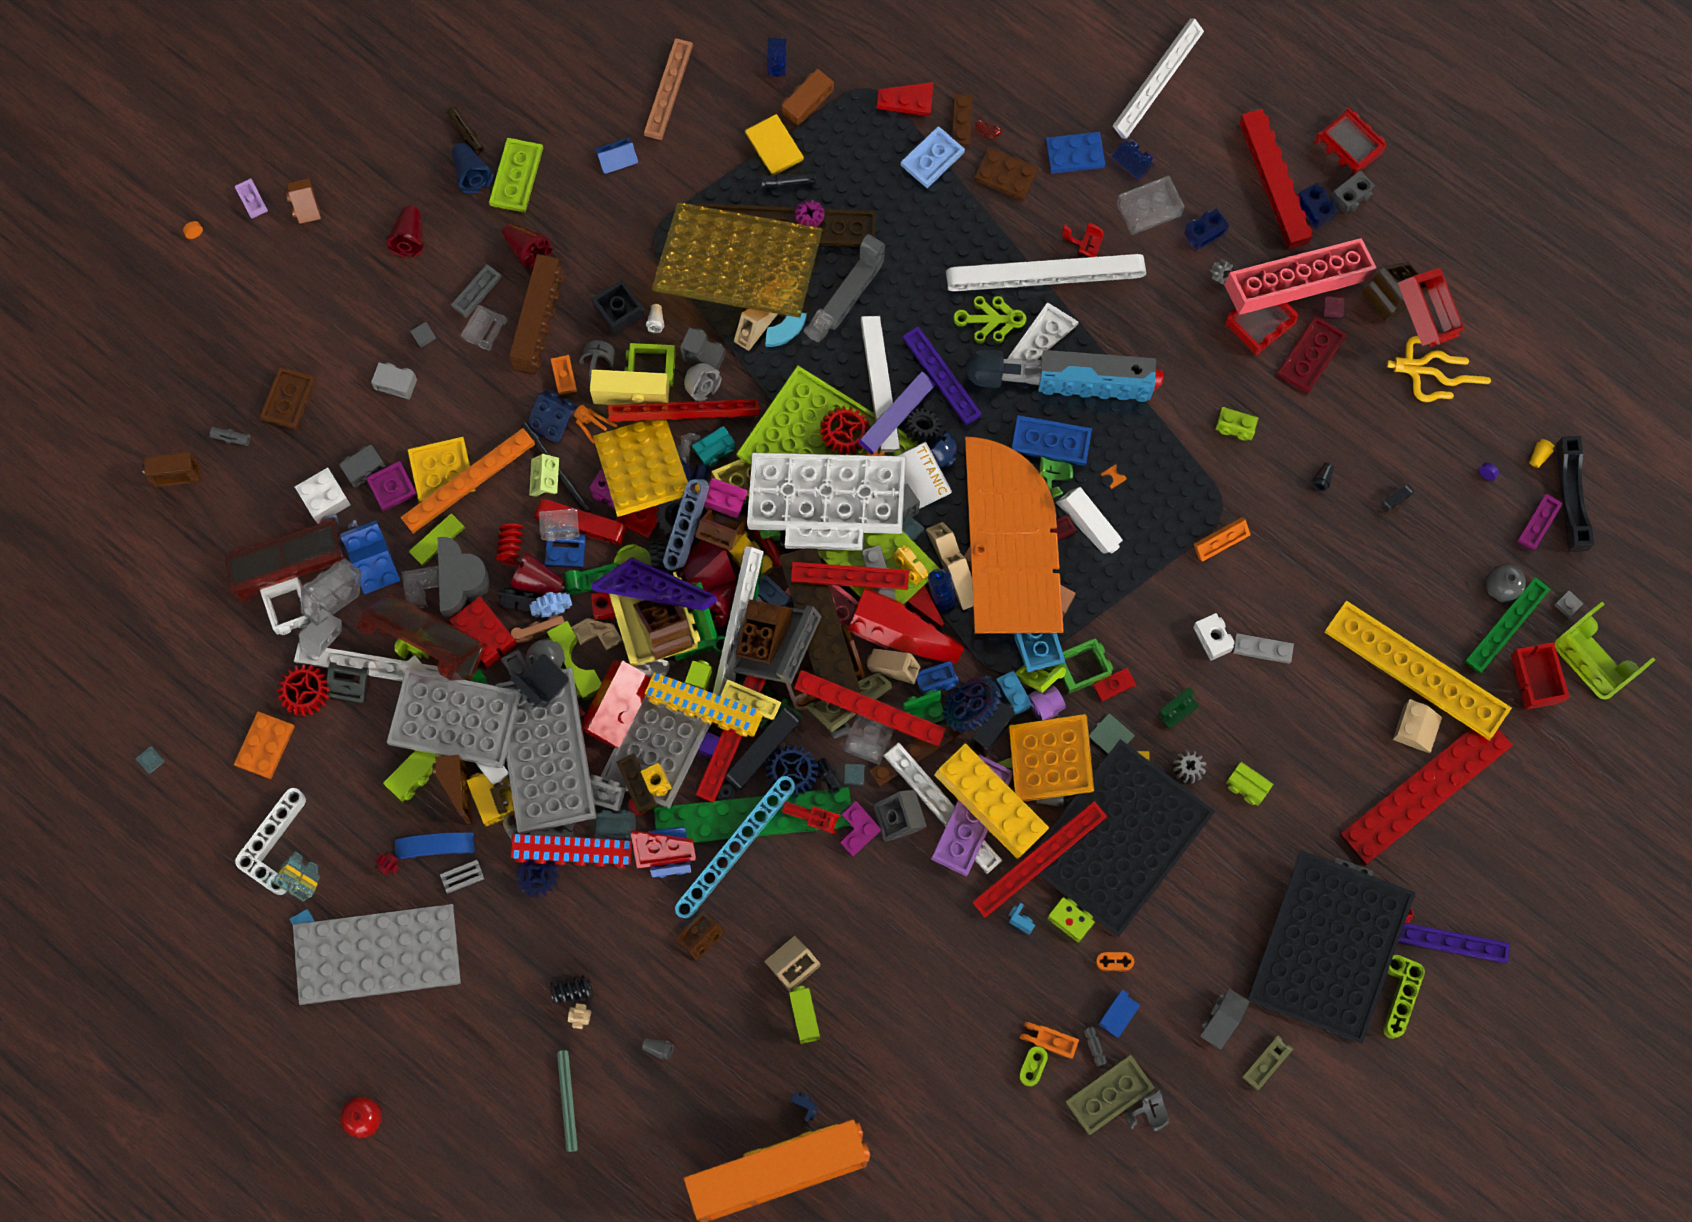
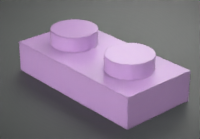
[235,179,268,219]

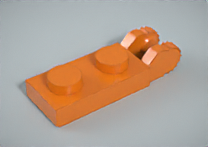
[1020,1022,1079,1059]

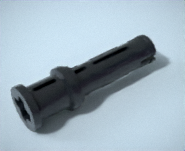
[760,171,817,190]

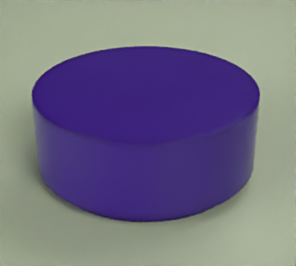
[1479,462,1499,481]

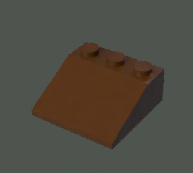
[432,755,472,824]

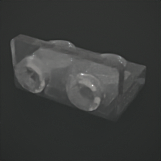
[539,509,580,541]

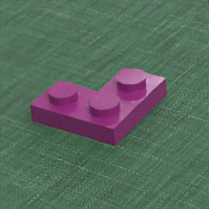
[839,800,881,856]

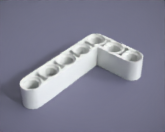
[235,788,306,895]

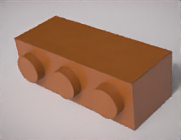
[781,69,834,126]

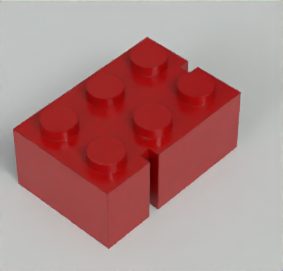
[449,597,518,669]
[1510,642,1570,710]

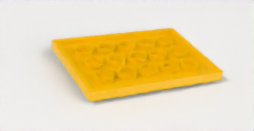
[593,419,688,517]

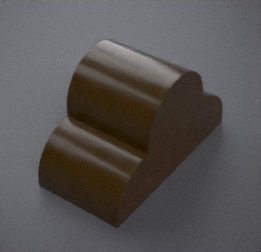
[1362,261,1428,322]

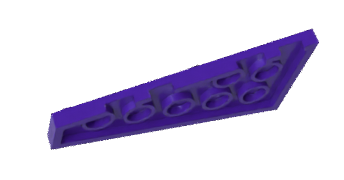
[591,557,717,611]

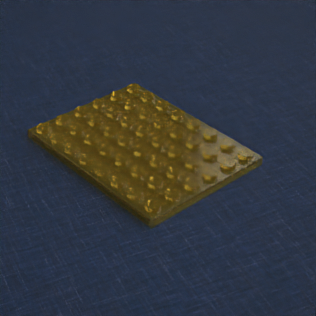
[652,202,822,318]

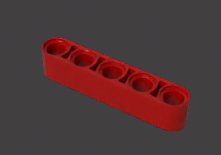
[534,499,627,545]

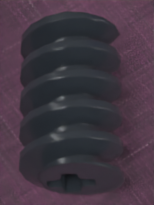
[550,975,593,1006]

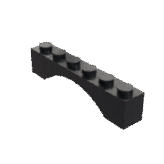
[1556,436,1594,552]

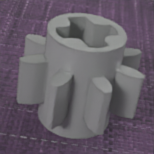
[1210,259,1233,284]

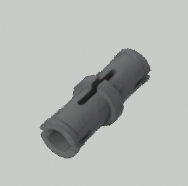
[210,426,250,446]

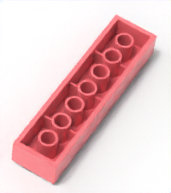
[1224,238,1377,315]

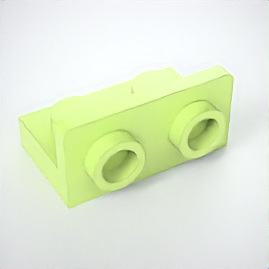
[529,454,559,497]

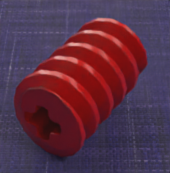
[496,523,524,566]

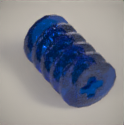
[927,569,957,609]

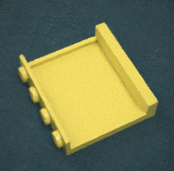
[609,572,700,667]

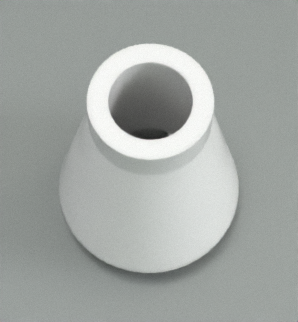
[646,304,664,333]

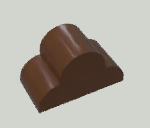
[633,600,692,661]

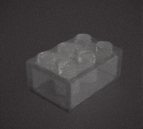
[1117,176,1185,235]
[301,558,361,626]

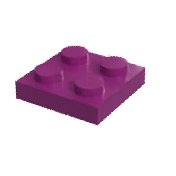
[366,461,417,512]

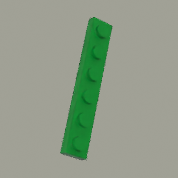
[1464,577,1551,675]

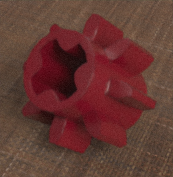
[374,852,399,876]

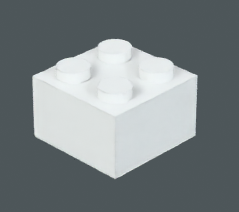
[295,468,351,524]

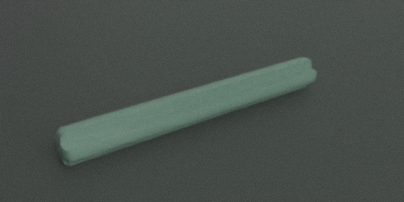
[557,1050,578,1152]

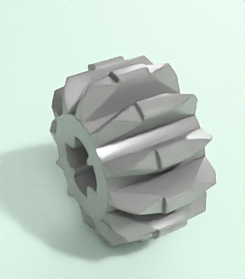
[1173,750,1206,784]

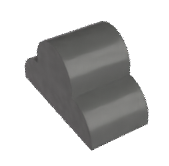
[438,537,491,621]

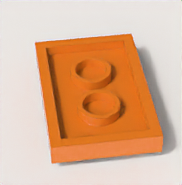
[234,712,295,780]

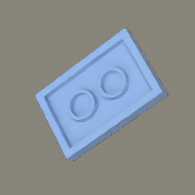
[901,126,965,188]

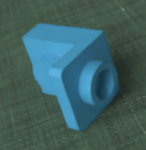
[1009,903,1035,935]

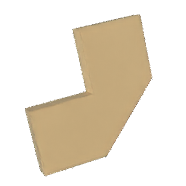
[571,618,623,651]

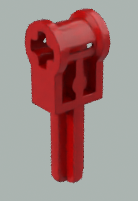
[782,802,840,834]

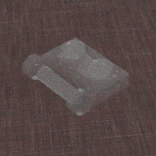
[461,305,508,351]

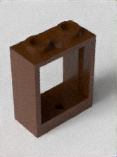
[142,452,201,488]
[695,509,748,551]

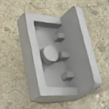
[590,775,626,811]

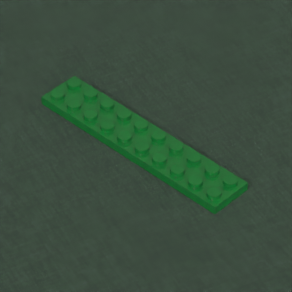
[654,787,851,844]

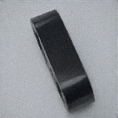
[1381,484,1415,512]

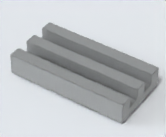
[440,860,484,894]

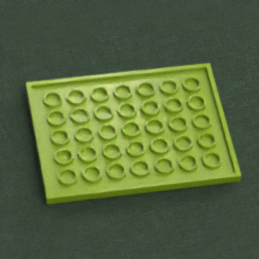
[737,366,922,466]

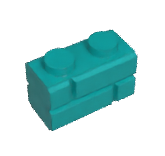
[692,426,736,468]

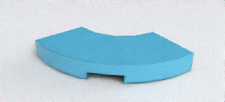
[765,312,806,347]

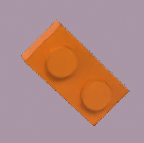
[551,355,577,395]

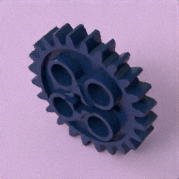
[942,677,1001,733]

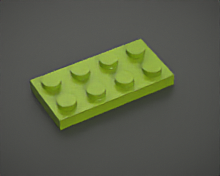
[489,138,543,213]

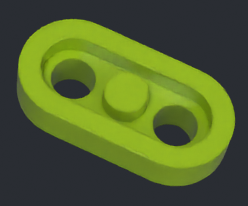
[1019,1046,1048,1086]

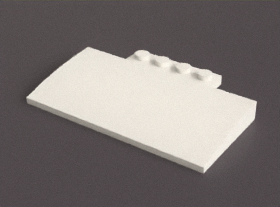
[747,453,905,551]

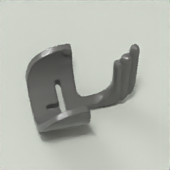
[580,340,616,388]
[1124,1090,1169,1131]

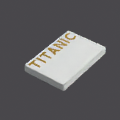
[897,442,952,508]

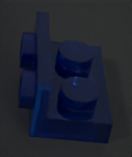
[1111,139,1155,180]

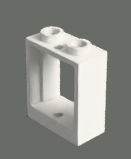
[259,575,313,635]

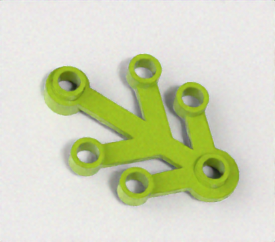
[954,296,1026,344]

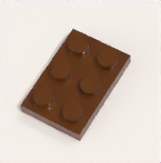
[974,147,1039,201]
[260,367,316,430]

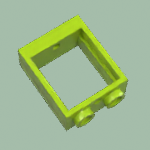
[625,343,676,387]
[789,986,820,1044]

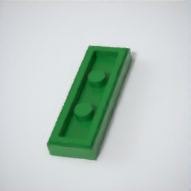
[690,582,717,640]

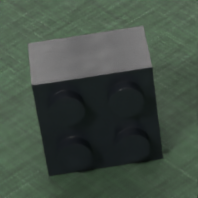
[592,279,645,336]

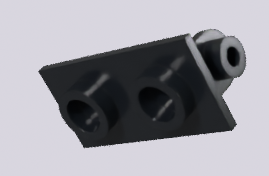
[498,588,539,612]

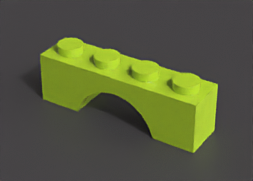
[547,621,602,702]

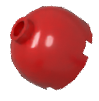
[340,1097,382,1139]

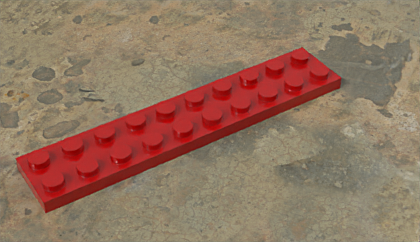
[1340,729,1513,866]

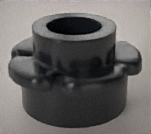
[717,783,736,800]

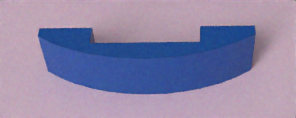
[395,833,475,859]

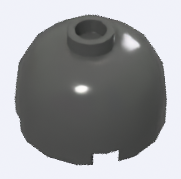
[1486,564,1526,603]
[526,639,565,670]

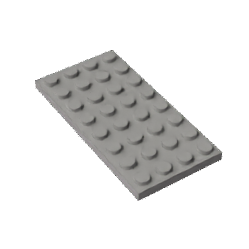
[496,668,596,834]
[293,904,461,1005]

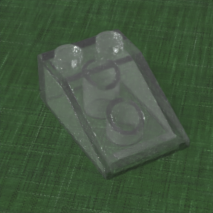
[844,701,901,765]

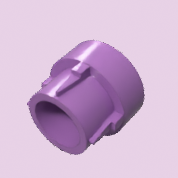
[1028,685,1066,721]

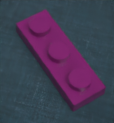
[1517,494,1563,551]

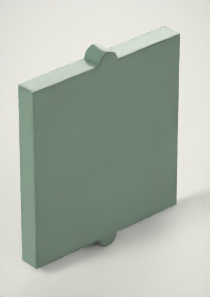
[1089,713,1135,754]

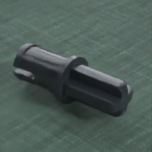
[817,758,841,794]

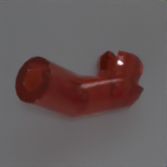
[975,119,1002,138]

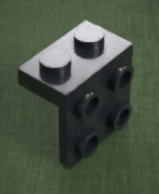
[511,654,569,708]

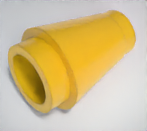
[1529,439,1554,468]

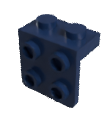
[527,390,578,443]

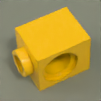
[641,763,672,797]

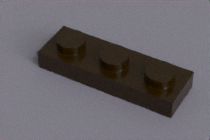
[616,753,658,814]

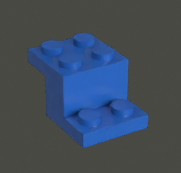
[340,520,400,594]

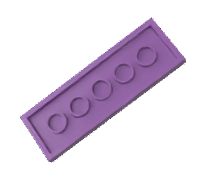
[931,755,1013,877]

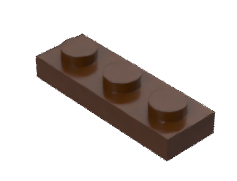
[952,94,973,147]

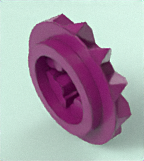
[795,199,824,228]

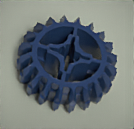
[766,745,818,797]

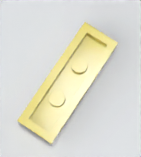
[721,680,781,721]

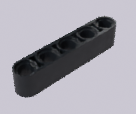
[725,706,802,791]

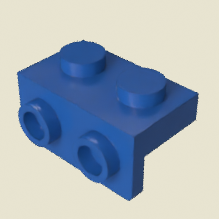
[916,661,959,696]

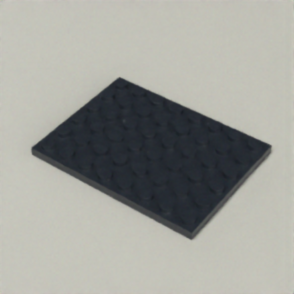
[1033,739,1216,937]
[1247,850,1416,1044]

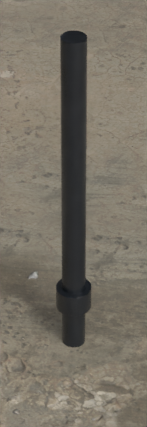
[521,422,591,513]

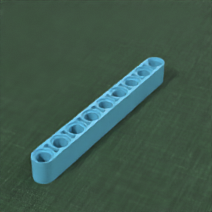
[675,776,795,918]

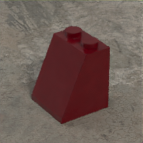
[677,540,736,591]

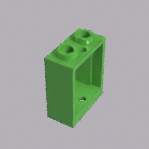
[1056,638,1113,695]

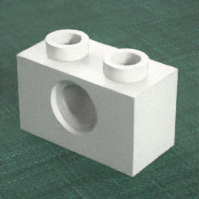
[1193,613,1234,661]

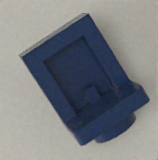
[791,1092,818,1124]

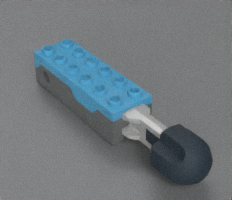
[966,350,1164,402]

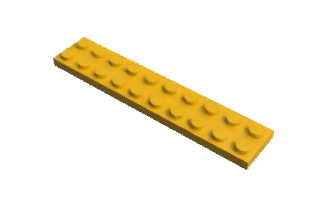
[1325,601,1512,740]

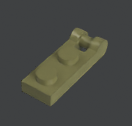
[1242,1035,1293,1091]

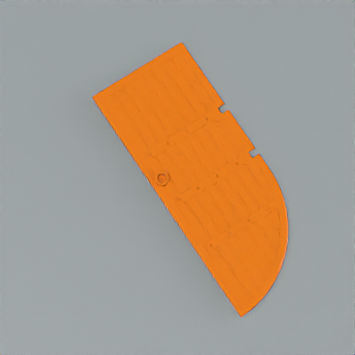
[965,437,1064,633]

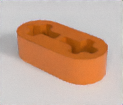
[1096,952,1134,972]

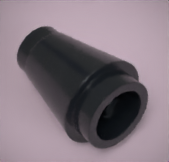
[1312,462,1334,491]

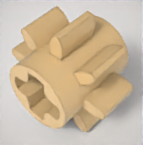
[568,1003,591,1029]

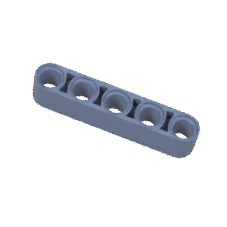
[663,479,709,570]

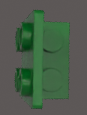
[902,690,945,724]

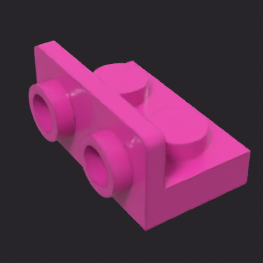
[704,478,747,518]

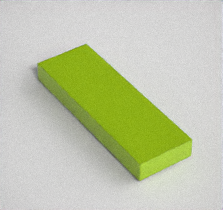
[409,513,465,566]

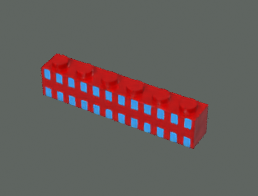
[510,834,632,868]

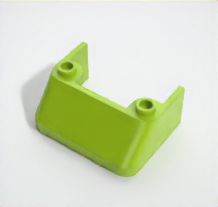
[1555,602,1655,699]

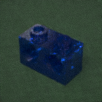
[767,38,787,77]
[1298,182,1338,229]
[1184,209,1229,251]

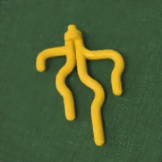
[1387,336,1491,402]

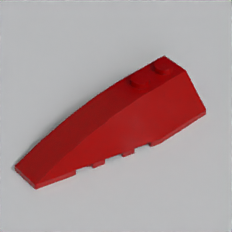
[848,588,964,664]

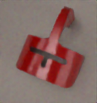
[1062,223,1104,258]

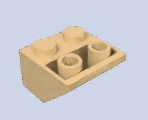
[764,936,820,992]

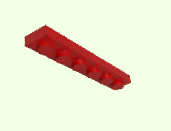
[791,562,909,590]

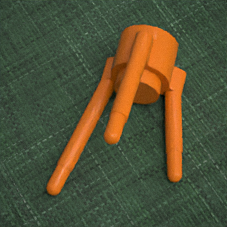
[573,405,617,444]

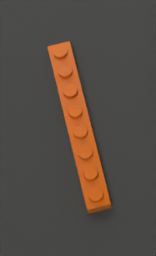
[401,428,535,533]

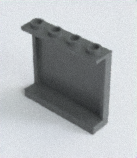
[726,597,822,684]

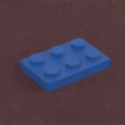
[1046,132,1105,174]

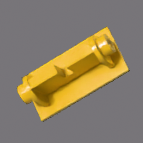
[892,545,929,585]

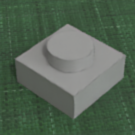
[1555,590,1583,618]

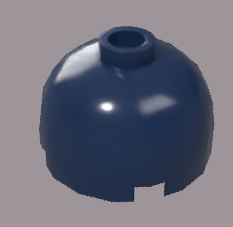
[928,431,957,468]

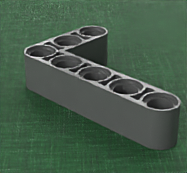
[818,234,885,330]

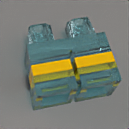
[272,852,321,902]

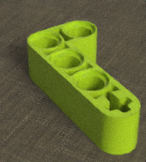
[1383,955,1425,1039]

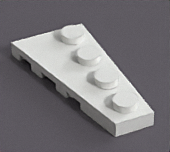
[1007,302,1079,361]

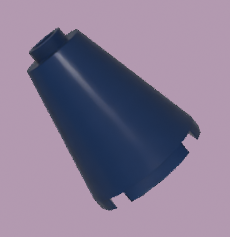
[452,143,493,194]

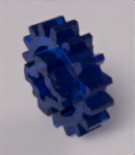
[515,859,559,898]

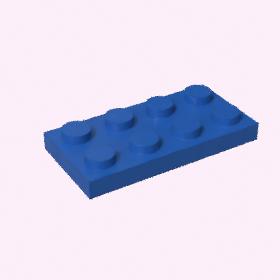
[1012,415,1092,466]

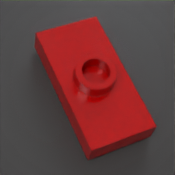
[1092,668,1136,702]

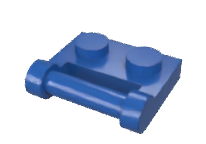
[545,532,586,569]

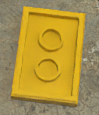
[745,114,804,175]

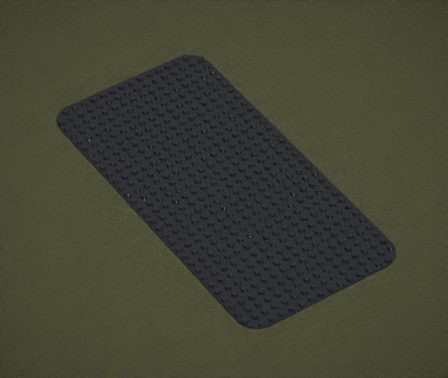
[654,88,1223,674]

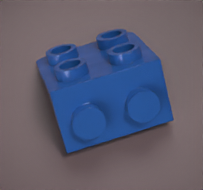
[648,826,691,878]

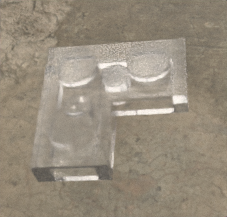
[402,566,439,610]

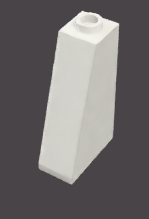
[1056,487,1123,554]

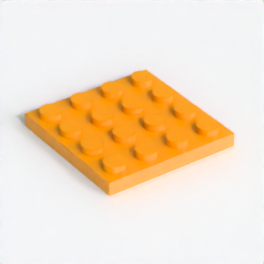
[1009,714,1094,802]

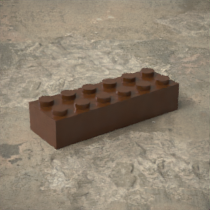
[509,254,565,374]

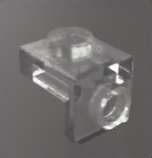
[678,433,701,463]

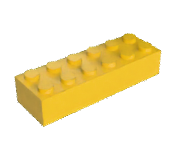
[934,743,1049,859]

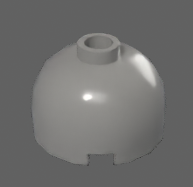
[684,363,722,401]

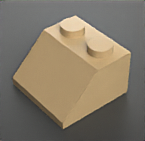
[1393,699,1442,754]

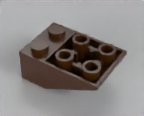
[736,599,793,664]

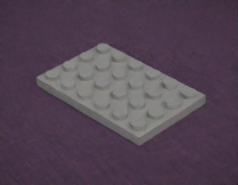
[387,668,521,768]
[600,675,711,809]

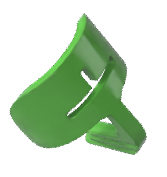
[1039,457,1073,498]

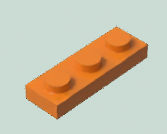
[1194,517,1250,562]

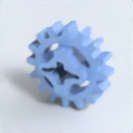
[529,592,572,618]

